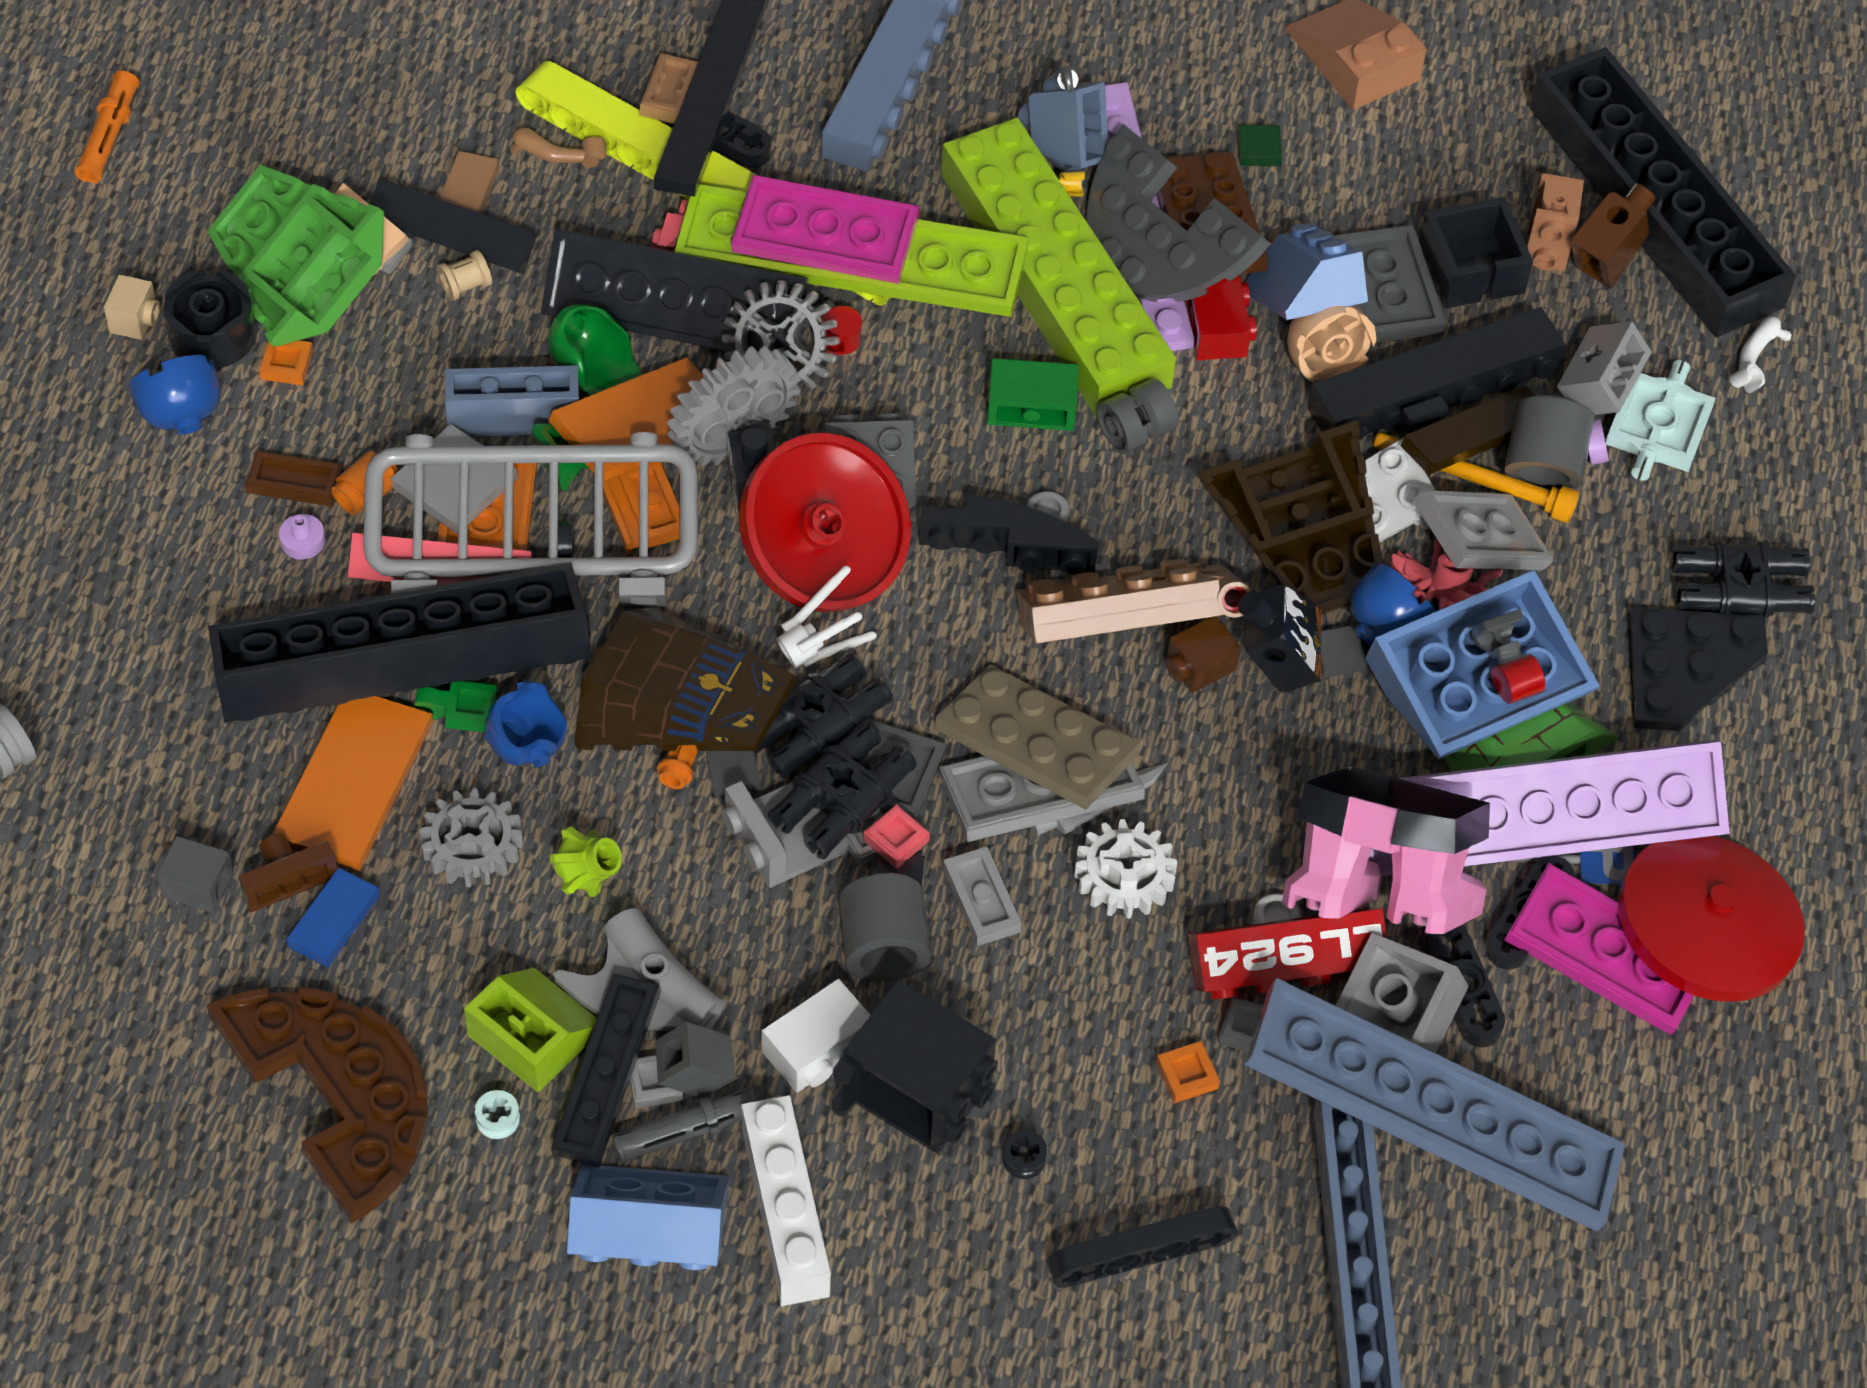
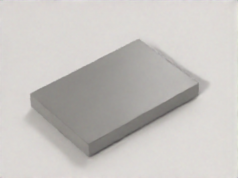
[1413,490,1553,570]

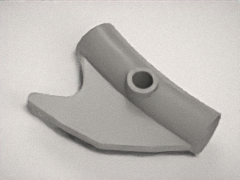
[554,908,725,1031]

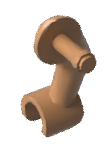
[510,128,607,168]

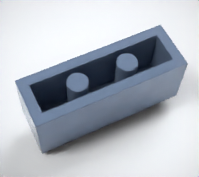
[445,365,579,437]

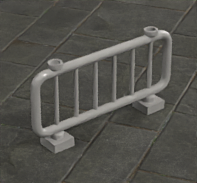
[363,432,698,607]

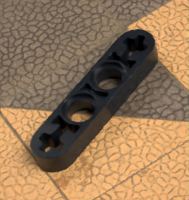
[1047,1206,1238,1288]

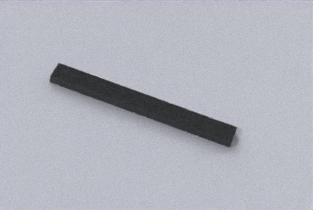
[654,0,769,197]

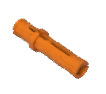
[74,70,140,184]

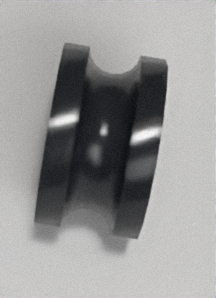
[1002,1130,1047,1179]

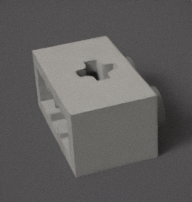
[1557,321,1652,415]

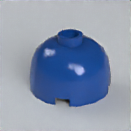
[128,355,221,435]
[1350,563,1436,647]

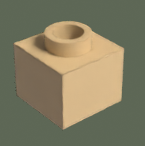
[104,275,160,340]

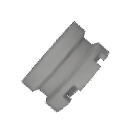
[0,704,37,779]

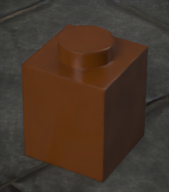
[1166,616,1241,693]

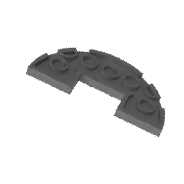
[1087,124,1271,302]

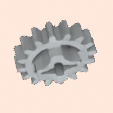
[420,788,523,887]

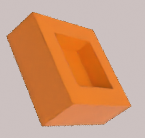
[259,341,313,385]
[1156,1041,1220,1103]

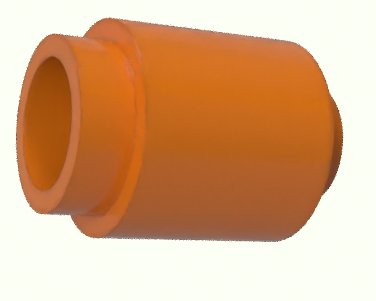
[331,451,398,515]

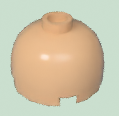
[1287,305,1377,383]

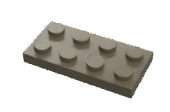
[936,664,1140,810]

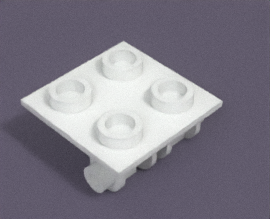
[1365,438,1436,543]

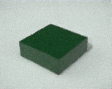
[1237,125,1282,166]

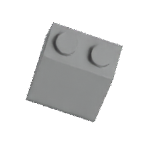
[1335,933,1469,1054]

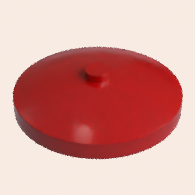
[739,433,911,613]
[1618,836,1805,1002]

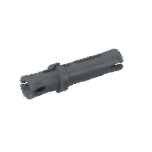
[611,1086,757,1164]

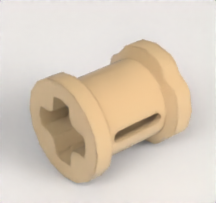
[437,250,492,301]

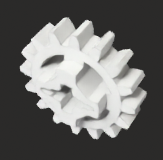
[1074,819,1177,919]

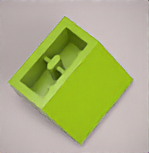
[464,968,597,1093]

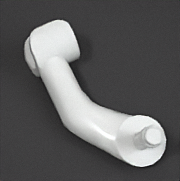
[1730,316,1791,394]

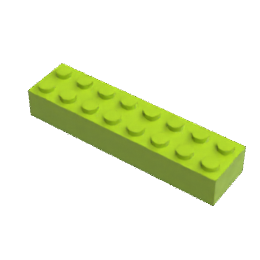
[941,117,1176,417]

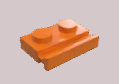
[603,462,680,554]

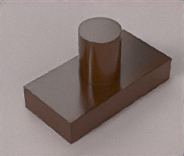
[239,833,337,913]

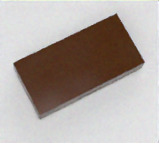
[245,450,344,507]

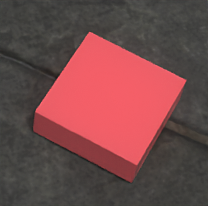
[863,804,930,869]

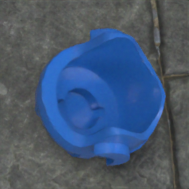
[484,681,567,767]

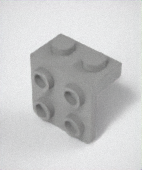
[721,781,849,889]

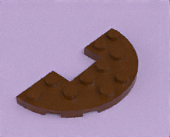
[207,987,428,1223]

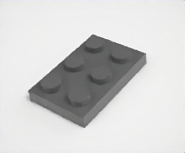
[1333,225,1446,344]

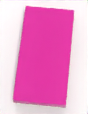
[731,175,920,284]
[1504,863,1694,1035]

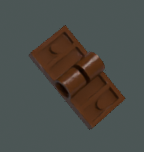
[1157,152,1268,274]

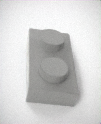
[943,846,1022,946]

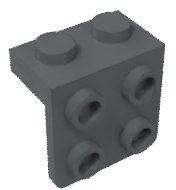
[823,413,916,508]

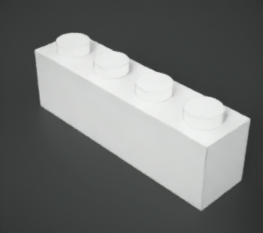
[742,1095,831,1306]

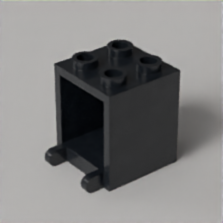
[831,980,998,1155]

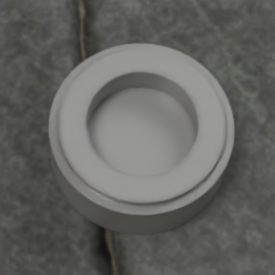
[1026,491,1070,523]

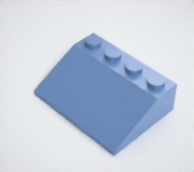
[1365,570,1600,759]

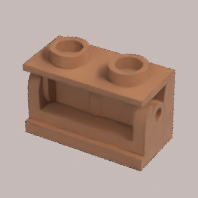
[1527,173,1584,271]

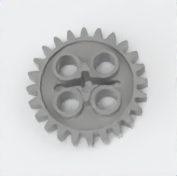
[667,346,801,466]

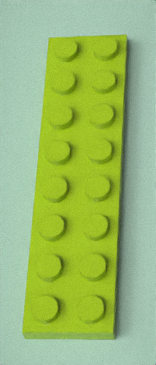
[674,184,1028,317]

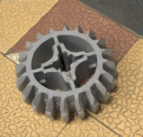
[722,280,840,397]

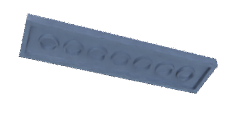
[1244,978,1625,1231]

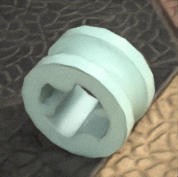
[475,1090,520,1139]

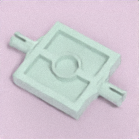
[1606,360,1716,481]

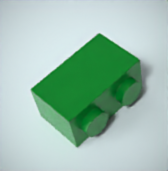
[987,358,1079,431]

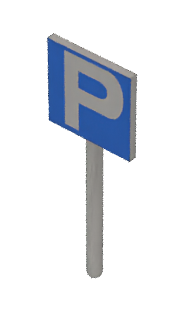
[1506,845,1636,886]

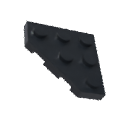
[1628,607,1768,731]

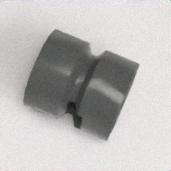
[1097,378,1179,454]

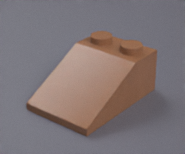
[1286,0,1427,110]

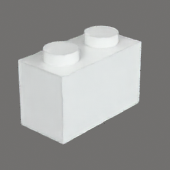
[762,979,870,1093]

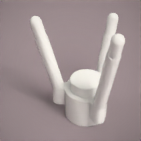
[776,566,876,669]

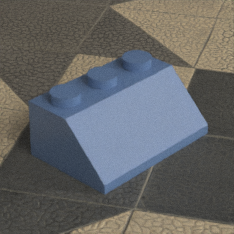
[1245,223,1368,320]
[567,1164,729,1270]

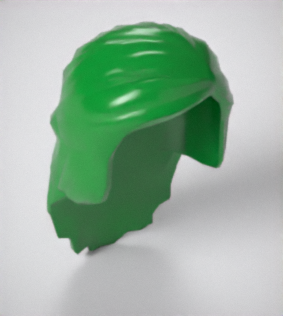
[548,304,643,396]

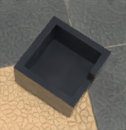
[1419,197,1533,309]

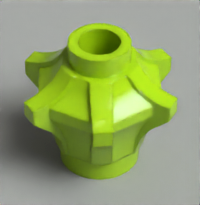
[550,826,622,897]

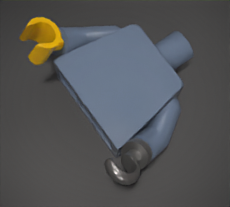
[1018,66,1108,197]

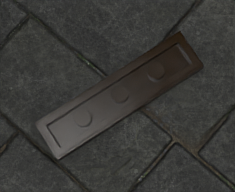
[1400,386,1536,475]

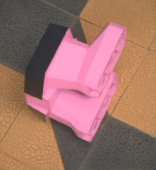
[1282,766,1490,934]

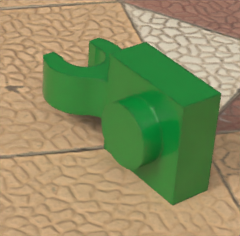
[415,681,497,733]

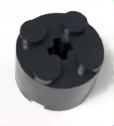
[163,270,257,371]

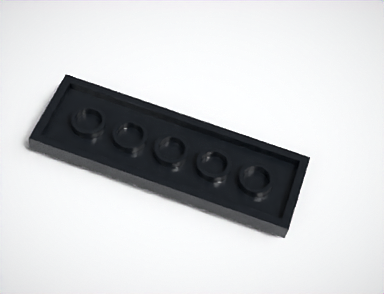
[540,229,809,363]

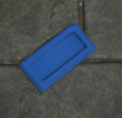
[286,867,380,968]

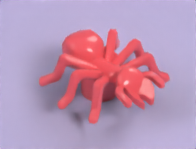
[1390,539,1502,610]

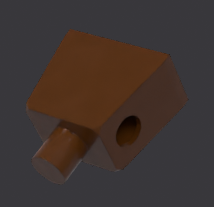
[1571,184,1656,289]

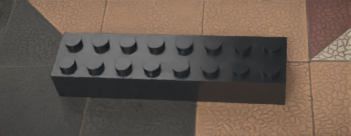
[1530,47,1796,338]
[208,563,591,723]

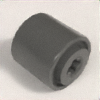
[1505,395,1594,490]
[839,873,931,981]

